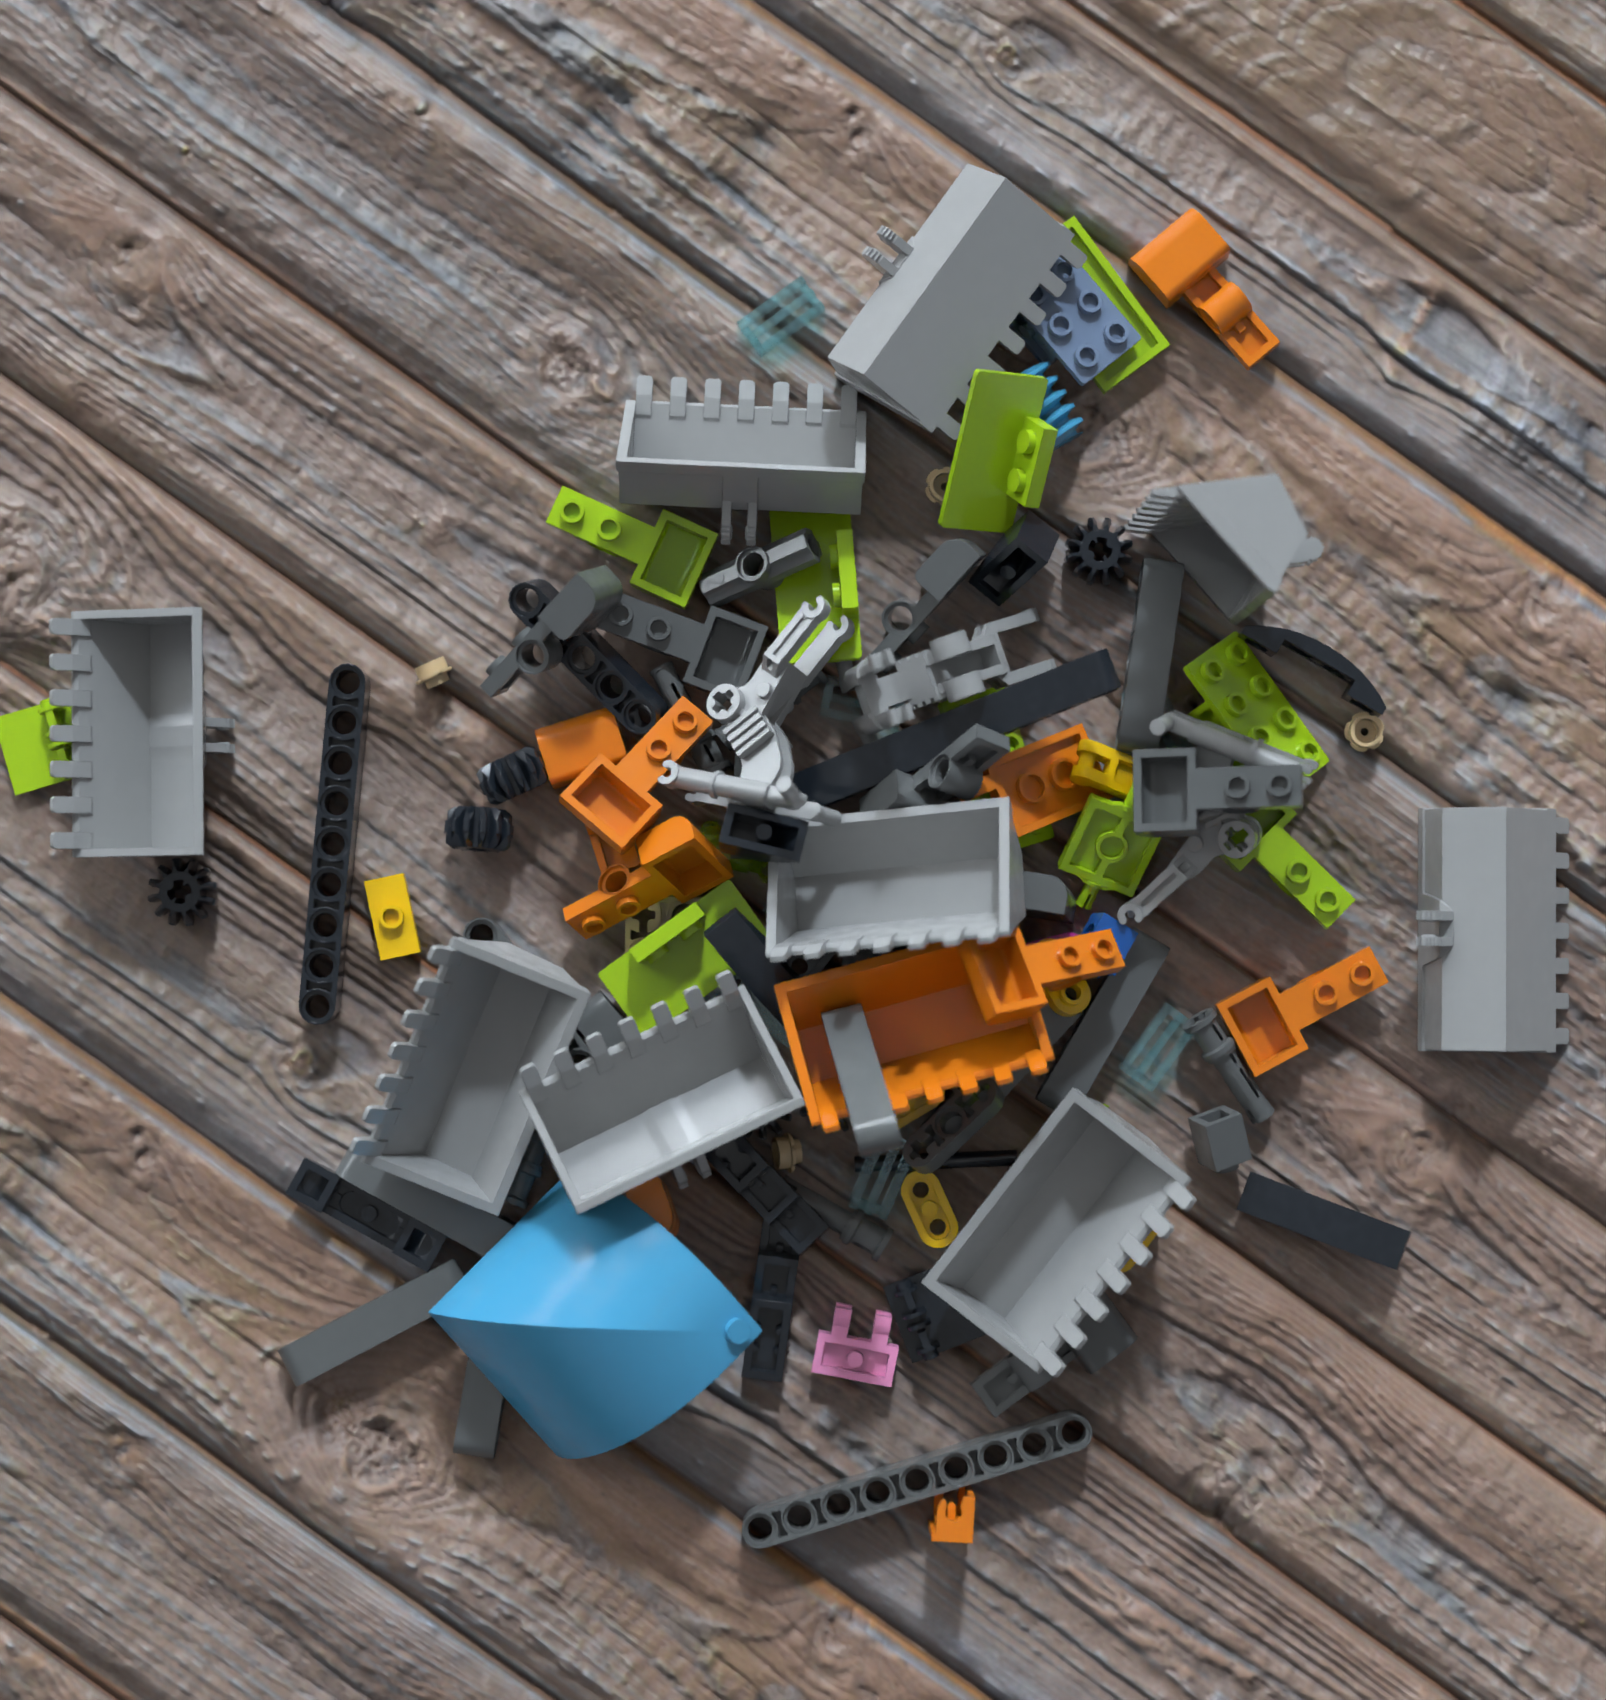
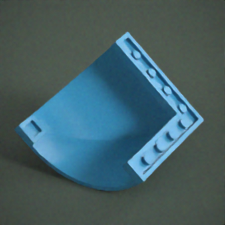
[428,1180,763,1459]

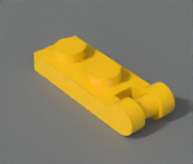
[1070,739,1133,801]

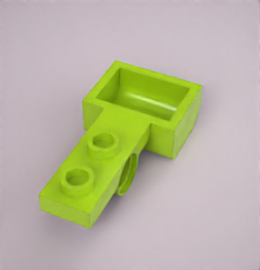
[546,485,719,610]
[1219,809,1356,929]

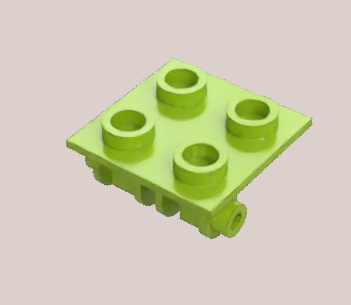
[0,698,72,796]

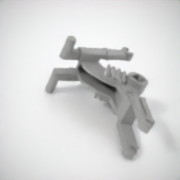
[658,596,855,826]
[836,607,1056,745]
[1117,710,1319,925]

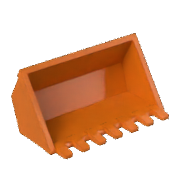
[773,942,1055,1133]

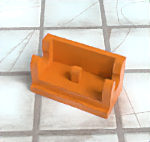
[928,1485,975,1544]

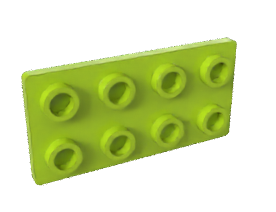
[938,369,1058,533]
[769,511,862,665]
[1183,631,1329,776]
[598,880,766,1033]

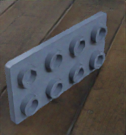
[1009,257,1141,386]

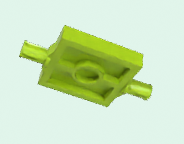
[1057,782,1161,910]

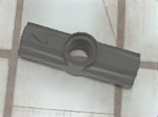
[699,527,822,607]

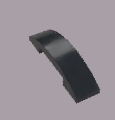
[1238,625,1386,717]
[285,1157,448,1272]

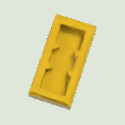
[364,873,422,961]

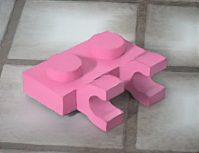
[811,1302,899,1387]

